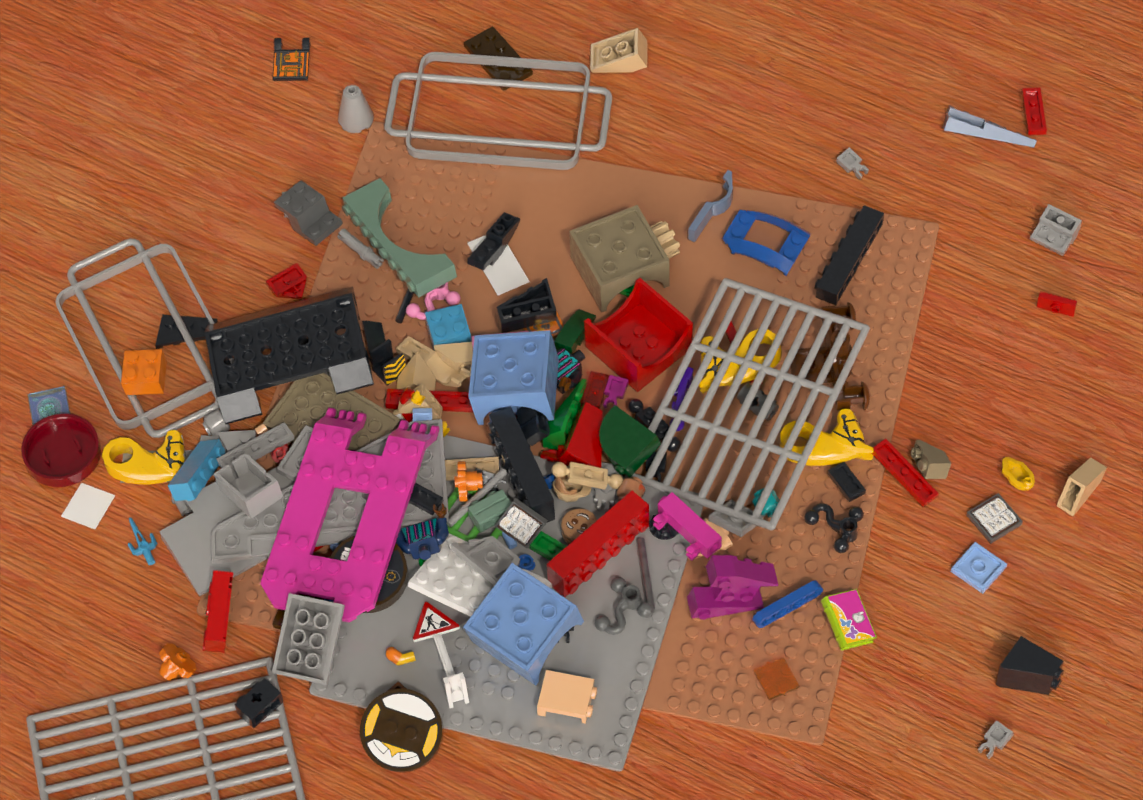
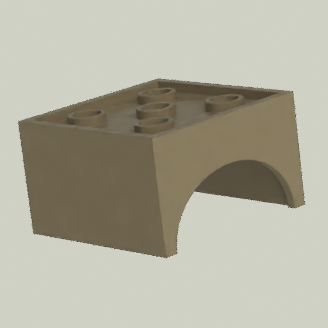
[569,205,670,313]

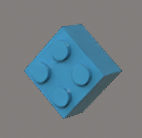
[425,304,471,351]

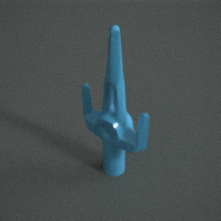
[128,518,157,565]

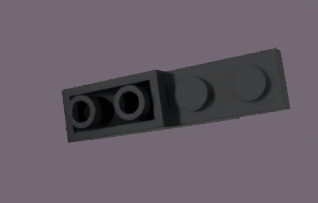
[467,212,520,271]

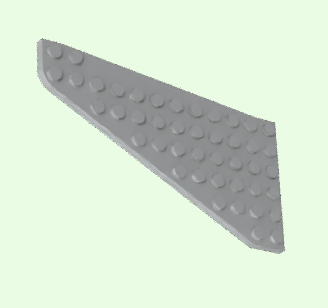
[211,419,449,563]

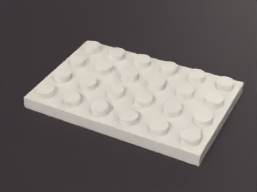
[408,533,552,617]

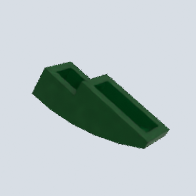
[554,309,596,354]

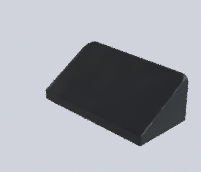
[362,321,386,355]

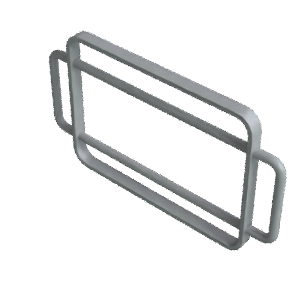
[384,52,612,170]
[55,238,234,438]

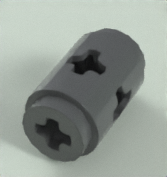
[737,383,779,421]

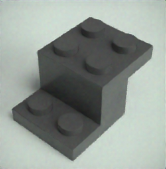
[274,180,343,246]

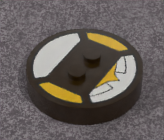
[360,689,444,773]

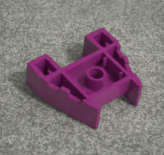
[687,555,779,620]

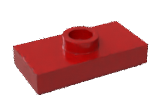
[1037,291,1077,317]

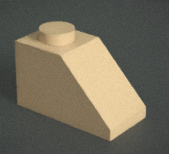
[434,342,473,372]

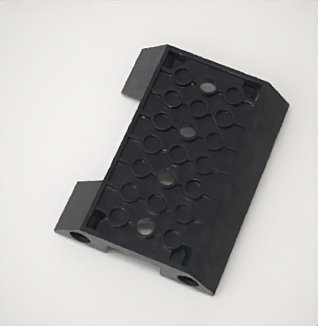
[205,286,374,425]

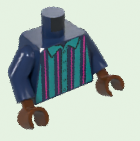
[396,503,449,560]

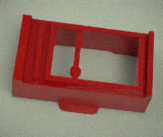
[202,570,233,653]

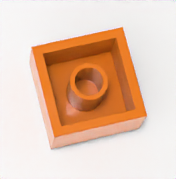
[121,349,167,395]

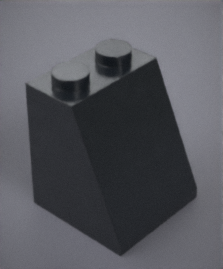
[996,636,1064,695]

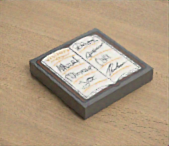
[966,493,1023,544]
[495,498,548,549]

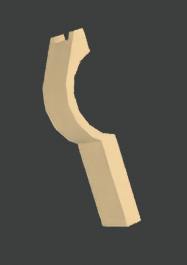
[396,336,471,387]

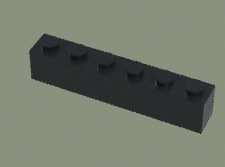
[814,205,884,306]

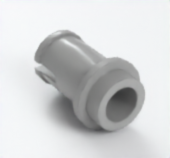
[171,496,192,517]

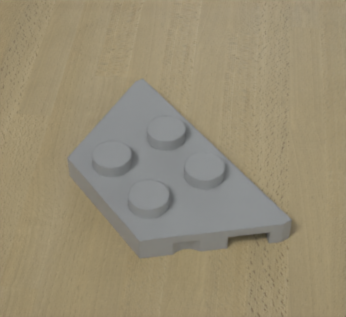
[451,536,520,586]

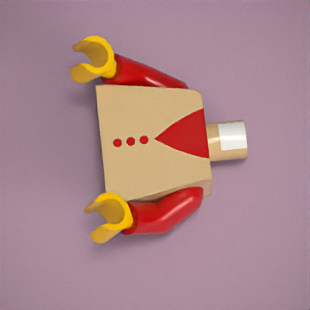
[393,384,450,437]

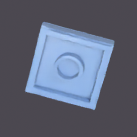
[951,542,1007,594]

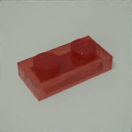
[581,371,610,409]

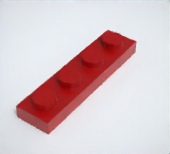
[871,438,939,507]

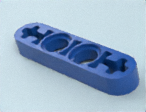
[752,580,823,628]

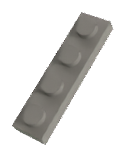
[217,422,295,472]

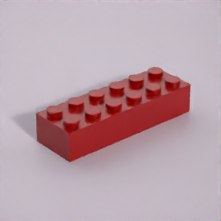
[546,490,649,598]

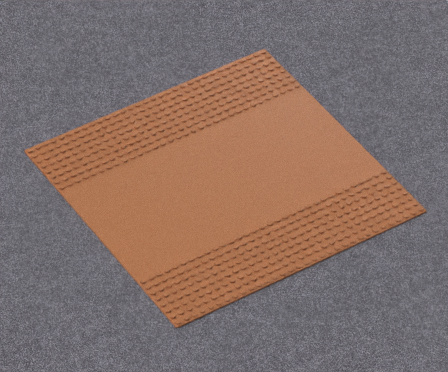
[196,121,939,746]

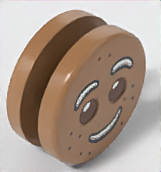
[561,509,597,544]

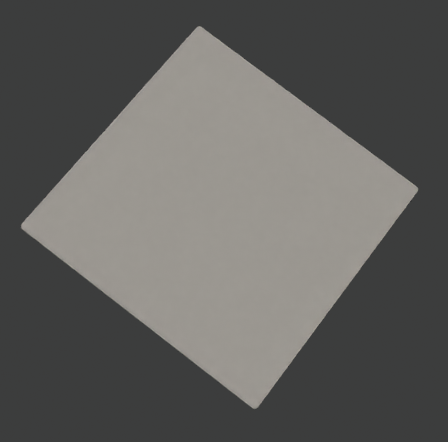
[309,435,706,772]

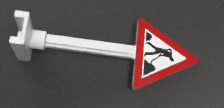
[413,602,469,708]

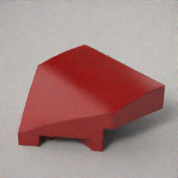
[266,263,307,299]

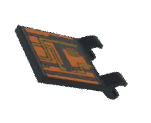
[273,38,311,81]

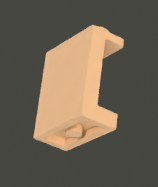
[537,670,597,724]

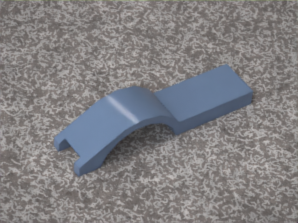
[688,170,733,242]

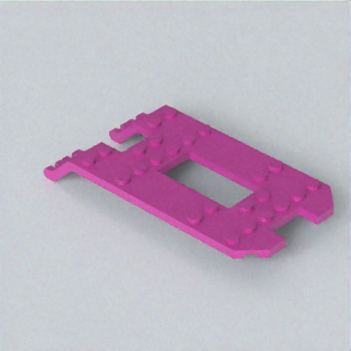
[260,407,439,623]

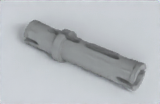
[337,229,384,269]

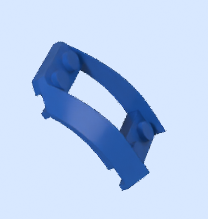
[722,210,811,276]

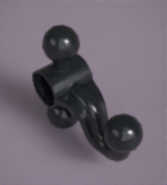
[804,503,864,553]

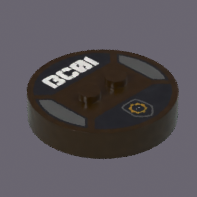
[330,535,408,613]

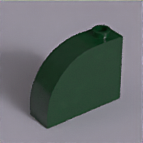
[599,405,661,478]

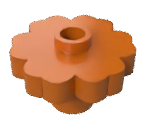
[454,461,483,502]
[159,643,197,681]

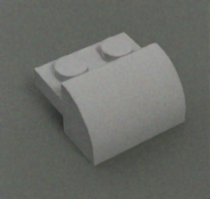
[1030,204,1082,256]

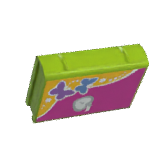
[821,589,877,651]

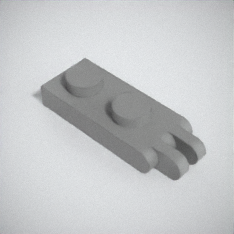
[594,462,620,511]

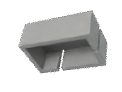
[214,452,283,519]

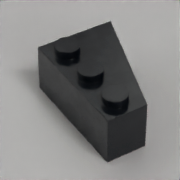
[496,278,557,333]

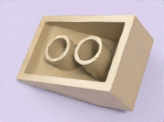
[590,28,647,73]

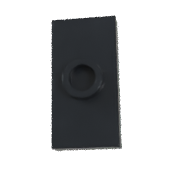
[828,462,866,502]
[409,483,444,516]

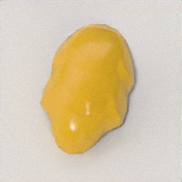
[1002,457,1035,491]

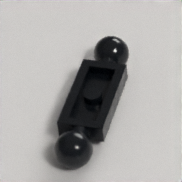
[628,399,681,452]

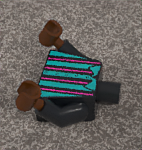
[556,348,585,394]

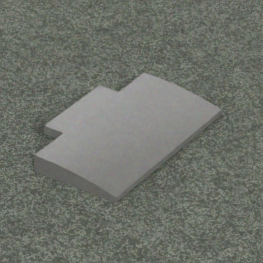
[159,467,296,597]

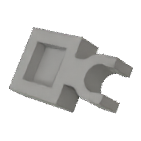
[836,147,869,180]
[978,720,1014,759]

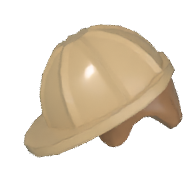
[552,475,592,502]

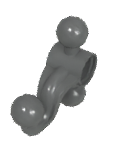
[595,577,654,635]

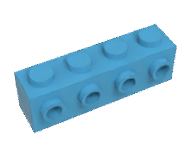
[168,439,226,501]

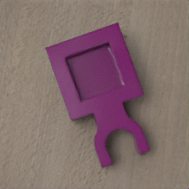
[603,375,629,408]

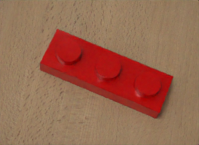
[1022,87,1047,135]

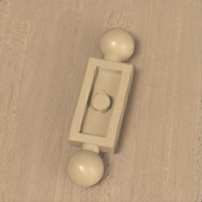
[552,462,623,490]

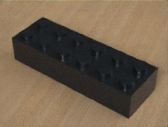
[487,407,555,523]

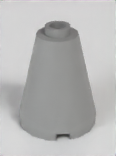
[338,85,374,133]

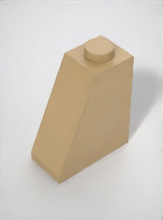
[1056,457,1107,516]

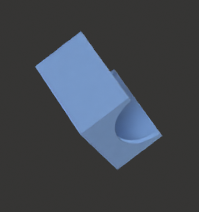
[468,330,559,425]
[463,563,584,686]

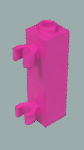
[653,492,722,560]

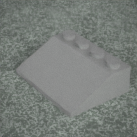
[272,593,345,685]

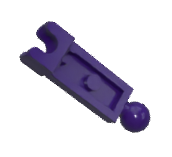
[669,367,693,431]

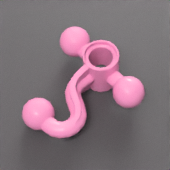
[406,282,461,320]

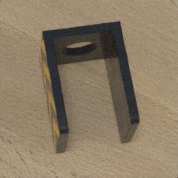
[370,339,406,386]

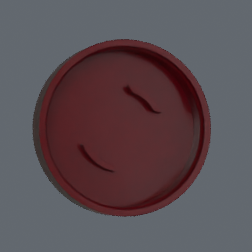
[21,414,101,487]

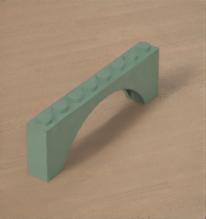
[342,178,457,298]

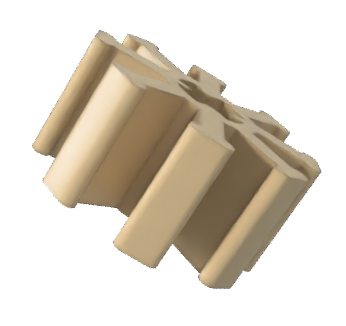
[650,221,680,259]

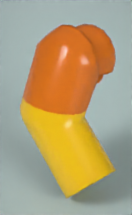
[386,647,416,666]

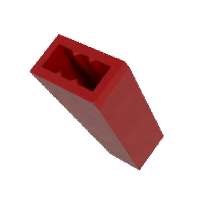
[558,402,603,468]

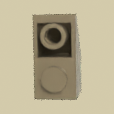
[911,440,951,479]

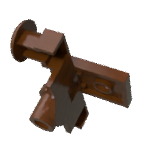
[788,302,870,410]

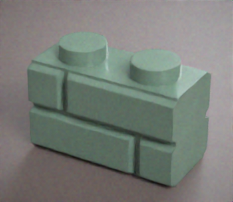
[468,489,512,533]

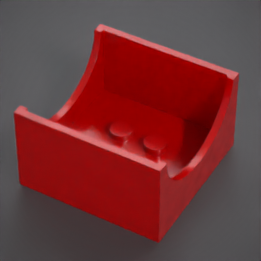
[584,277,693,392]

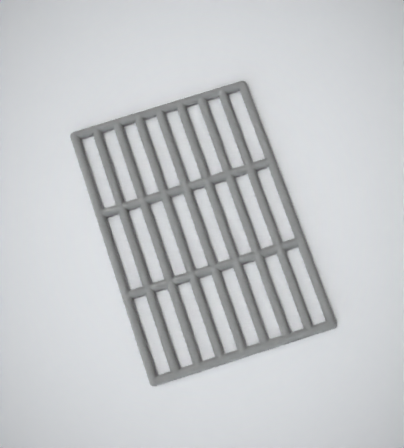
[625,278,870,531]
[26,657,306,800]

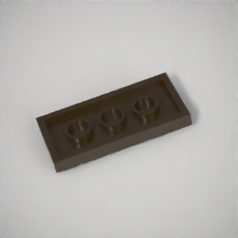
[464,26,533,91]

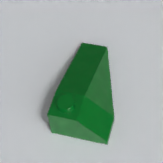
[543,379,587,450]

